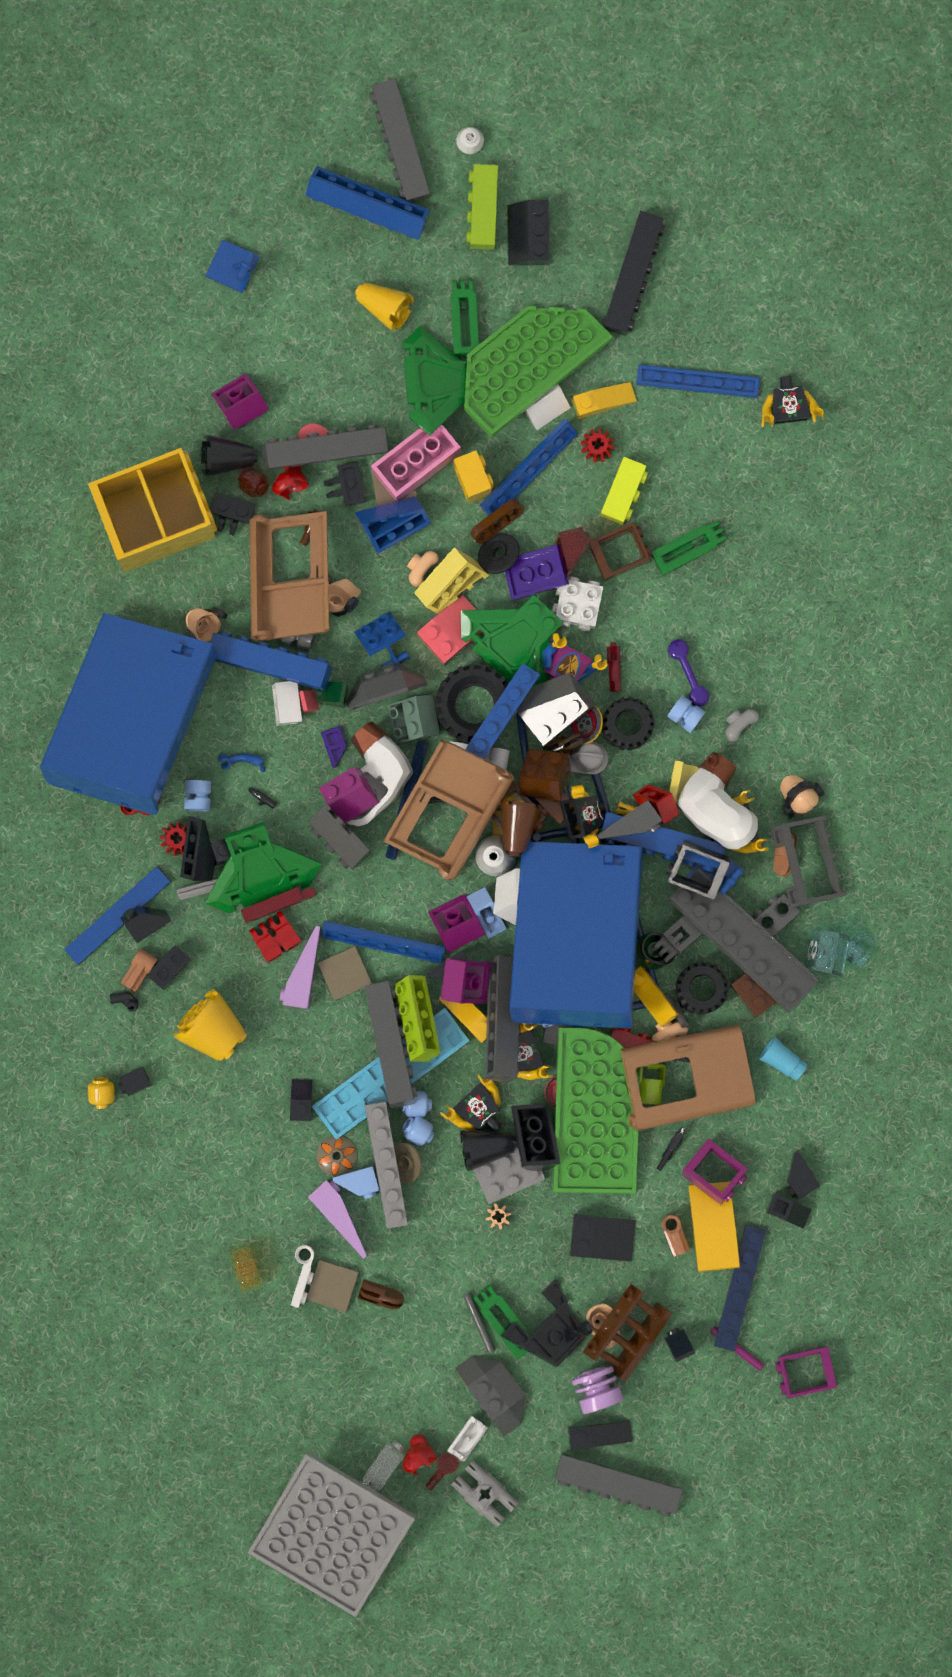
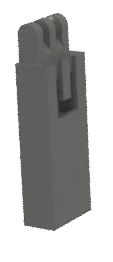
[652,916,703,963]

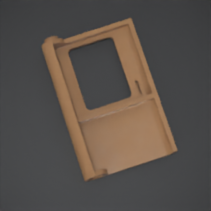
[249,511,329,641]
[383,740,514,880]

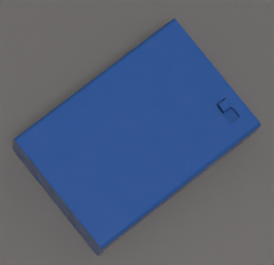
[40,613,217,815]
[509,842,643,1028]

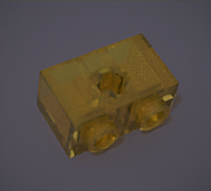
[230,1246,262,1292]

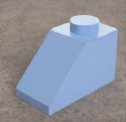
[467,887,506,939]
[333,1166,379,1199]

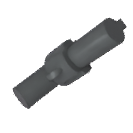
[664,993,690,1028]

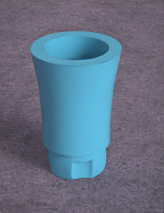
[758,1036,807,1081]

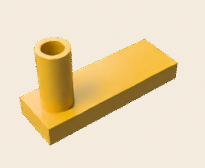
[634,966,679,1028]

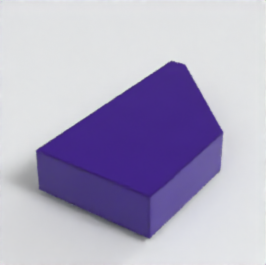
[321,726,347,769]

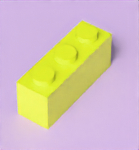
[600,457,648,525]

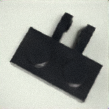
[324,462,365,507]
[211,493,256,536]

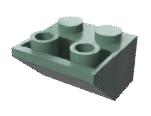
[387,695,440,745]

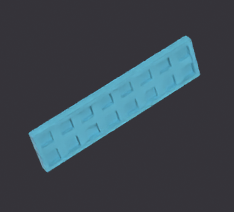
[312,1008,469,1140]

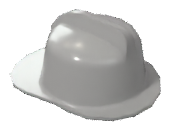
[559,740,608,774]

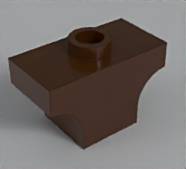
[532,792,569,826]

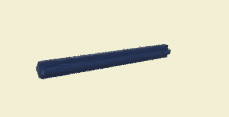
[385,741,428,860]

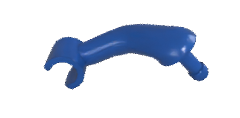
[218,753,266,772]

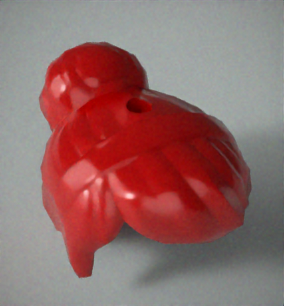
[272,466,309,500]
[402,1434,437,1475]

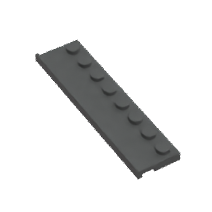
[668,869,820,1013]

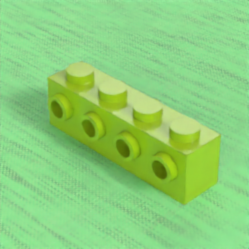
[466,164,498,250]
[395,975,441,1062]

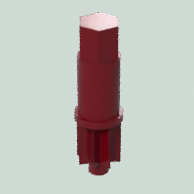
[607,642,622,692]

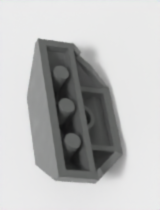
[346,663,427,711]
[455,1356,526,1436]

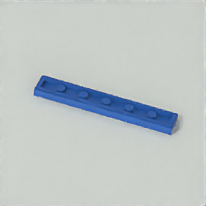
[636,364,760,398]
[479,418,578,516]
[64,867,170,965]
[321,921,445,964]

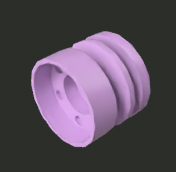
[572,1366,624,1414]

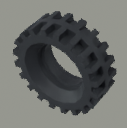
[435,664,510,743]

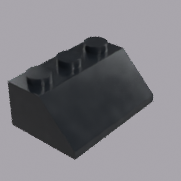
[507,200,549,266]
[511,1103,560,1171]

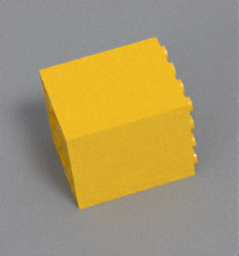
[88,448,217,573]

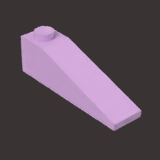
[280,926,320,1009]
[308,1180,367,1259]

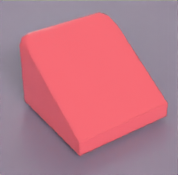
[299,690,319,713]

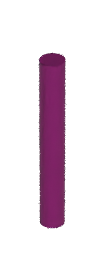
[710,1326,764,1371]

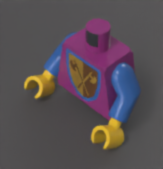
[542,633,607,682]

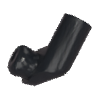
[110,992,139,1012]

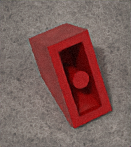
[633,784,679,824]

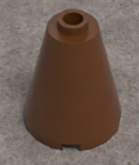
[501,799,542,857]

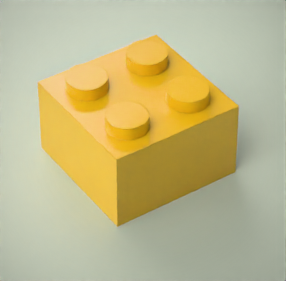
[453,450,494,504]

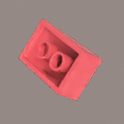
[417,595,483,666]

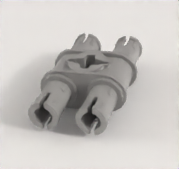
[450,1460,519,1528]

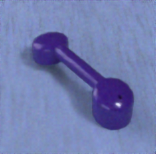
[667,639,710,707]

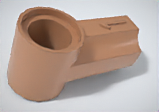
[121,948,159,992]
[660,1214,690,1257]

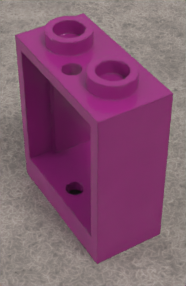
[681,1138,748,1205]
[775,1346,837,1399]

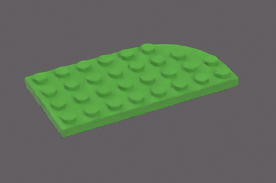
[553,1027,640,1194]

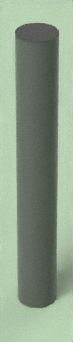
[463,1293,496,1353]

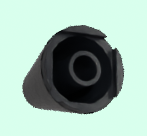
[201,435,258,476]
[460,1130,518,1171]

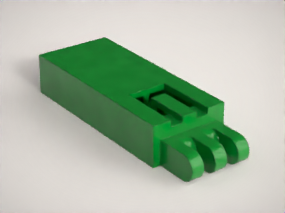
[451,279,479,356]
[651,520,728,576]
[473,1285,531,1360]

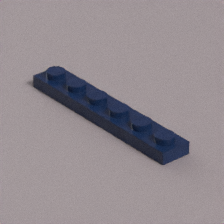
[714,1225,766,1352]

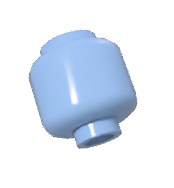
[400,1091,432,1118]
[402,1116,434,1146]

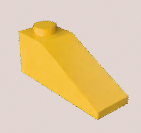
[572,382,637,420]
[439,997,487,1044]

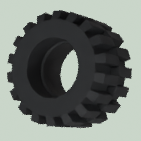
[602,697,654,751]
[675,962,728,1015]

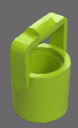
[636,1063,666,1105]

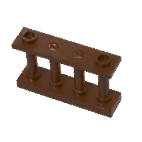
[583,1284,673,1382]

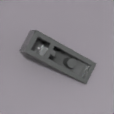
[597,800,662,840]

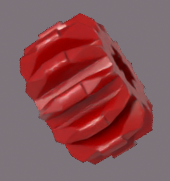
[580,428,615,463]
[159,821,187,857]

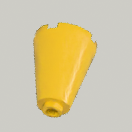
[355,282,414,332]

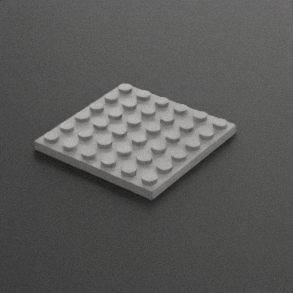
[248,1451,416,1617]

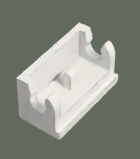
[272,681,302,726]
[447,1415,489,1461]

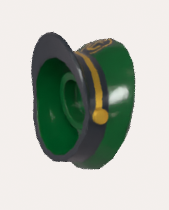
[637,932,675,969]

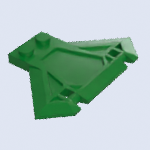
[402,326,467,435]
[461,593,563,686]
[204,822,322,913]

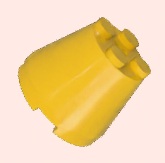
[173,989,247,1061]

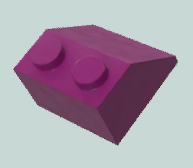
[211,373,269,430]
[319,767,380,824]
[428,894,485,953]
[441,958,491,1004]

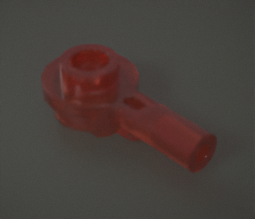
[425,1453,458,1491]

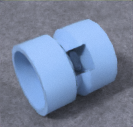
[667,695,705,733]
[184,780,211,811]

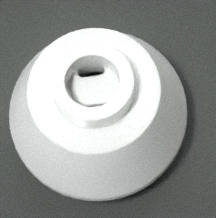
[456,127,484,154]

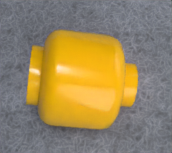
[87,1077,115,1109]

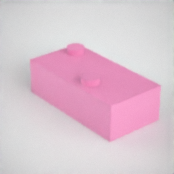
[371,425,462,502]

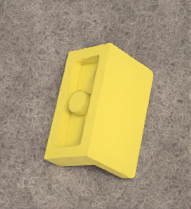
[669,761,698,805]

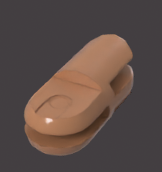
[774,833,797,877]

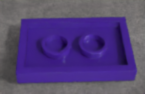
[505,545,569,600]

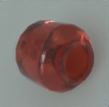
[238,468,269,498]

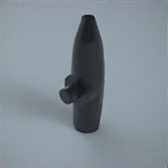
[248,788,277,809]

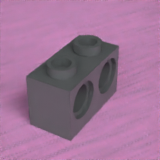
[753,894,800,936]

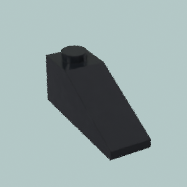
[180,816,215,881]
[568,1421,632,1450]

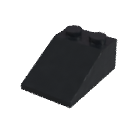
[570,1214,635,1262]

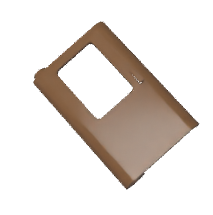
[620,1025,755,1131]

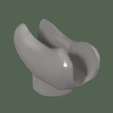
[725,709,759,742]

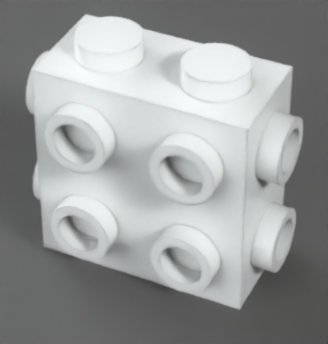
[552,577,603,631]

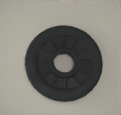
[478,533,520,574]

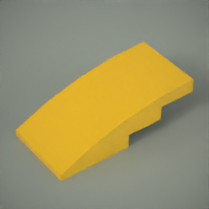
[688,1181,740,1272]

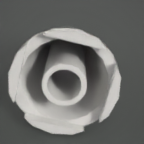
[475,835,516,876]

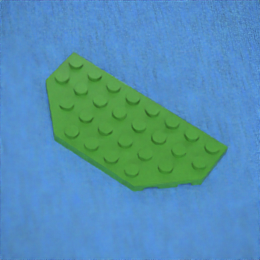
[464,306,613,438]

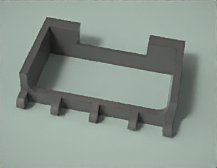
[770,815,847,908]

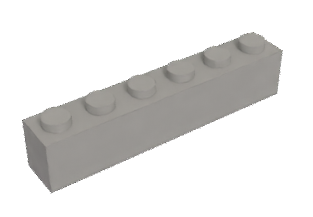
[364,1100,408,1229]

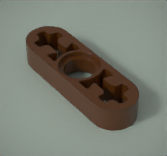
[470,499,524,544]

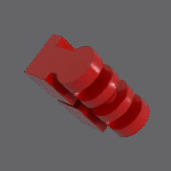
[249,910,302,964]

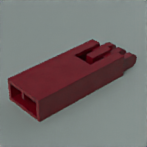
[241,887,316,924]

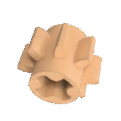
[486,1204,511,1229]

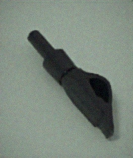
[657,1127,685,1171]

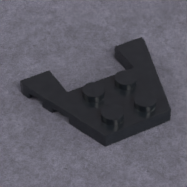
[501,1279,585,1367]

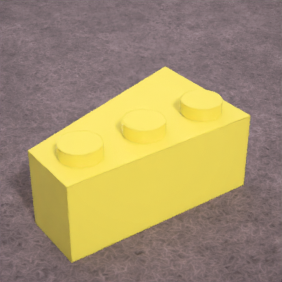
[414,547,490,614]

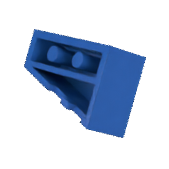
[354,497,431,554]

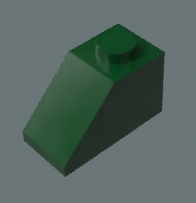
[316,682,348,708]

